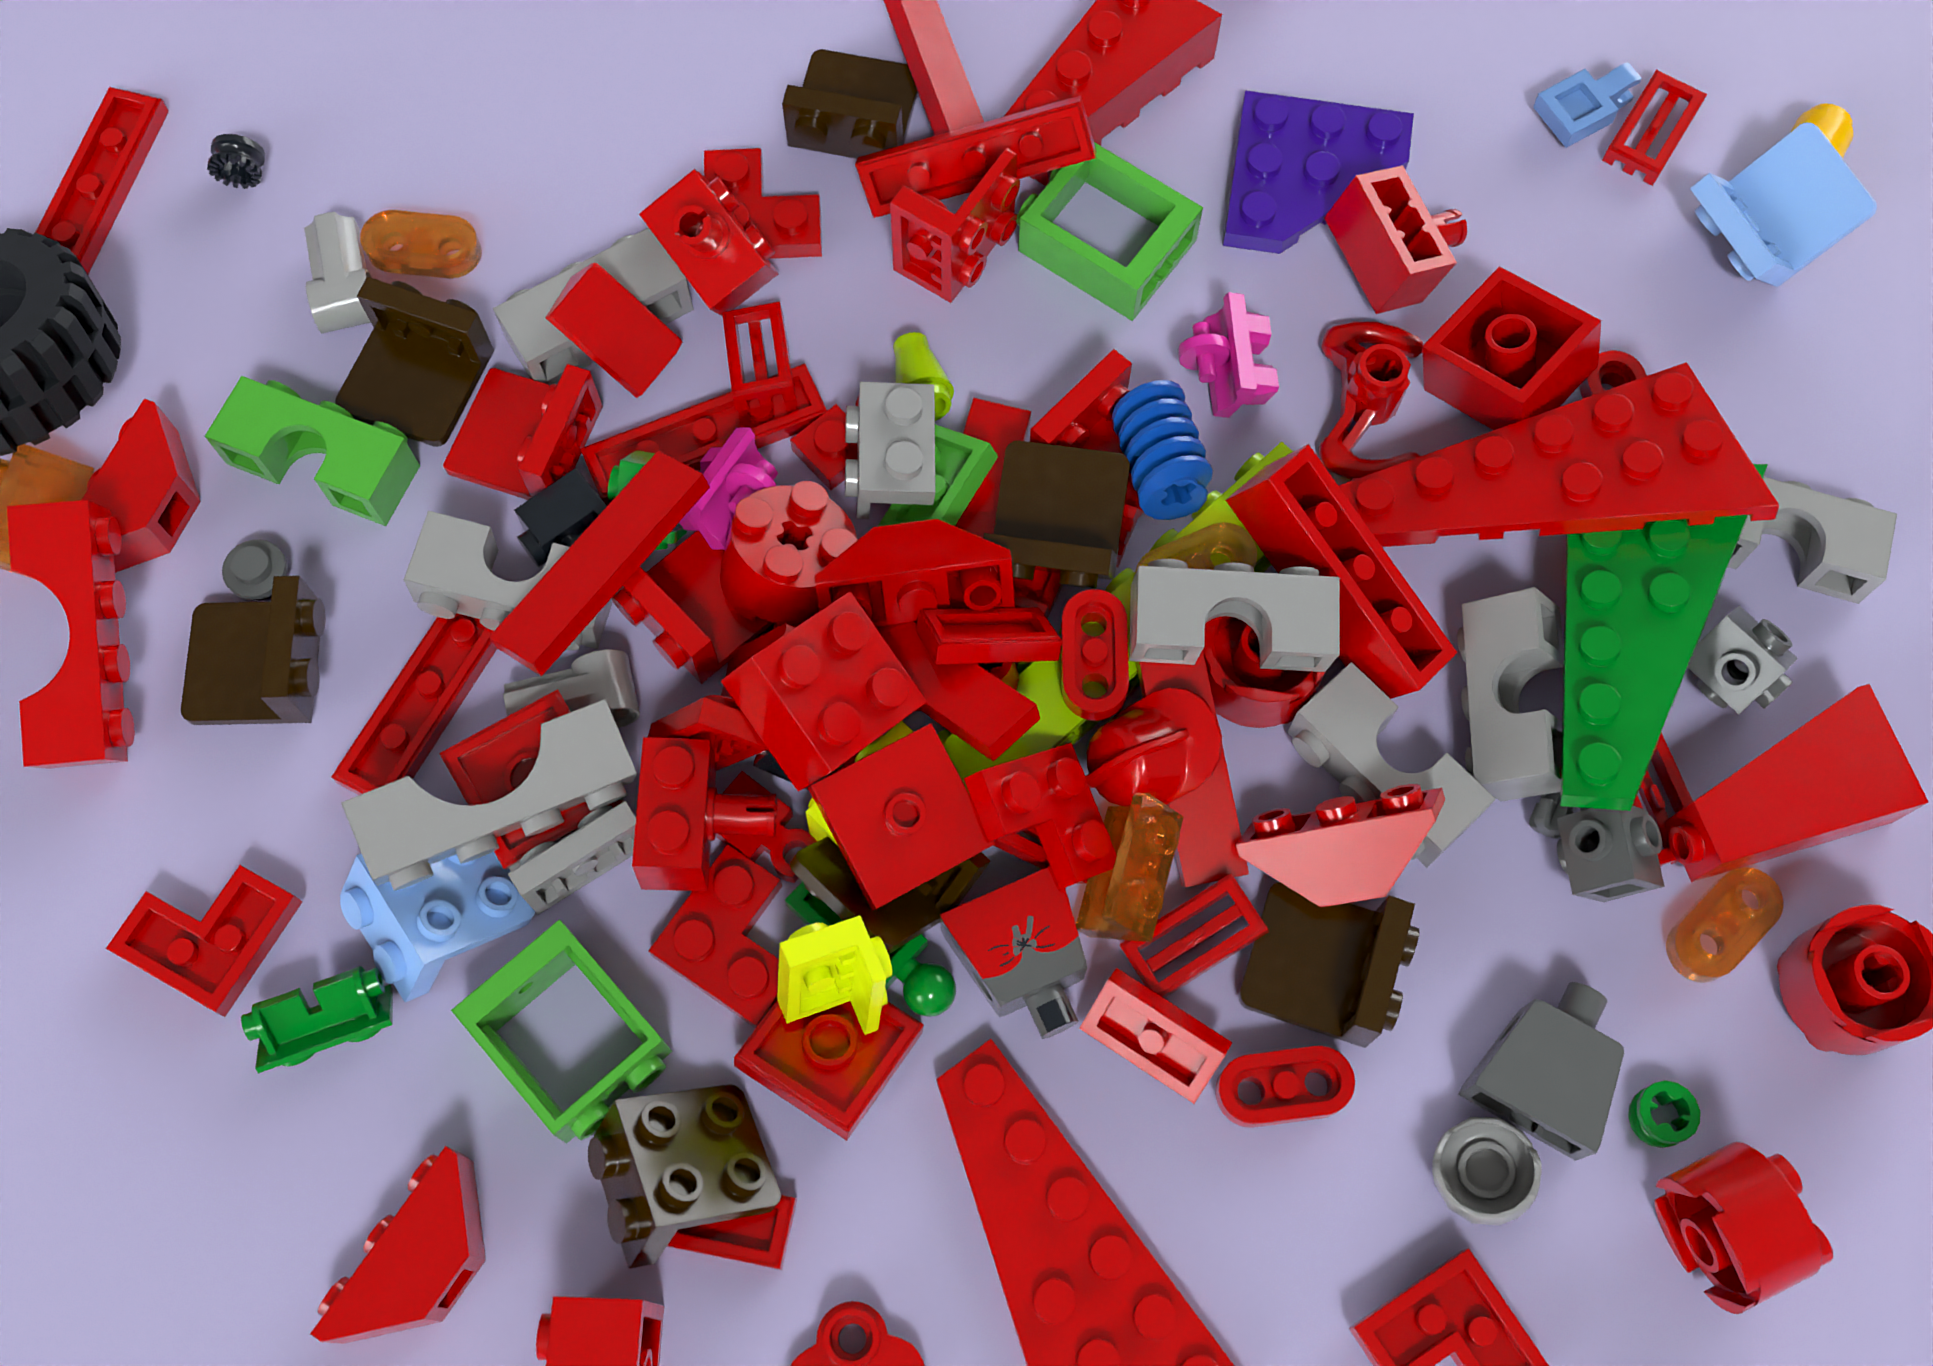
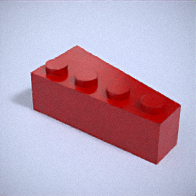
[1003,0,1223,186]

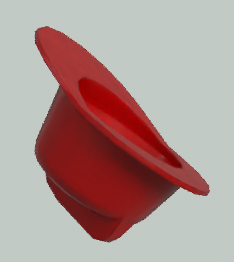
[1085,687,1222,814]

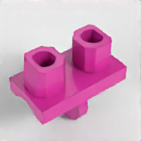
[1178,292,1279,418]
[679,427,779,550]

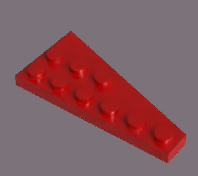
[1338,362,1780,547]
[936,1038,1235,1366]

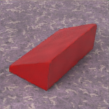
[545,263,683,398]

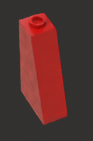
[1664,684,1929,882]

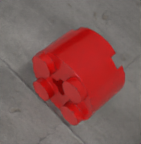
[720,481,857,629]
[1203,616,1325,728]
[1777,904,1933,1056]
[1654,1142,1833,1314]

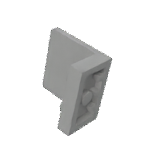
[508,799,636,915]

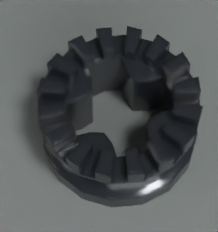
[207,134,265,189]

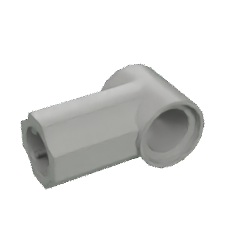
[304,212,372,334]
[503,649,640,728]

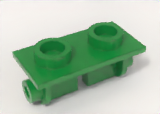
[241,966,393,1073]

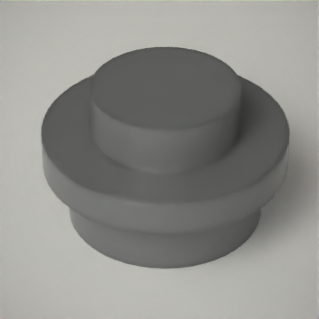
[222,540,288,600]

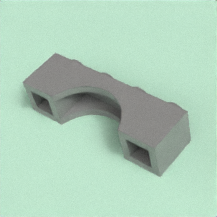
[341,699,637,891]

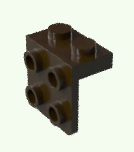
[782,49,918,159]
[335,276,494,447]
[983,440,1130,589]
[181,576,326,725]
[790,836,991,954]
[1238,882,1420,1048]
[588,1084,781,1269]

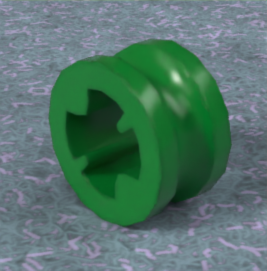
[1628,1080,1700,1148]

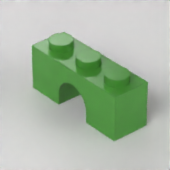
[205,376,420,526]

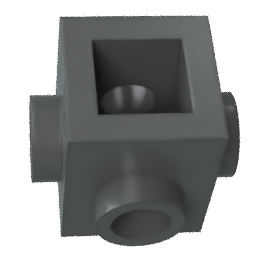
[1688,605,1798,714]
[1557,806,1665,902]

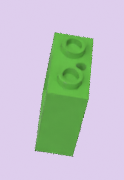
[1016,142,1203,321]
[451,919,673,1144]

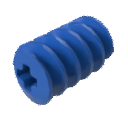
[1112,380,1213,520]

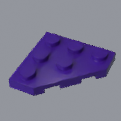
[1223,90,1414,254]

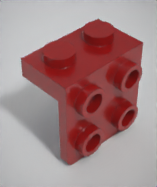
[611,531,774,684]

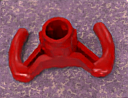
[1318,321,1424,479]

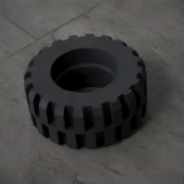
[0,228,121,456]

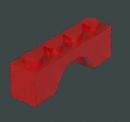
[7,500,135,769]

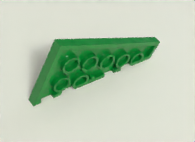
[1560,464,1768,811]

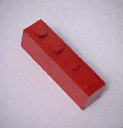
[1225,444,1458,699]

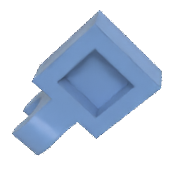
[1533,62,1642,148]

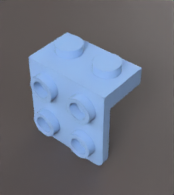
[1690,122,1877,287]
[340,851,535,1003]

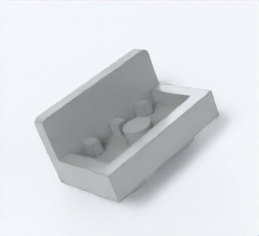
[845,382,935,519]

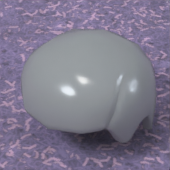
[1432,1117,1542,1226]

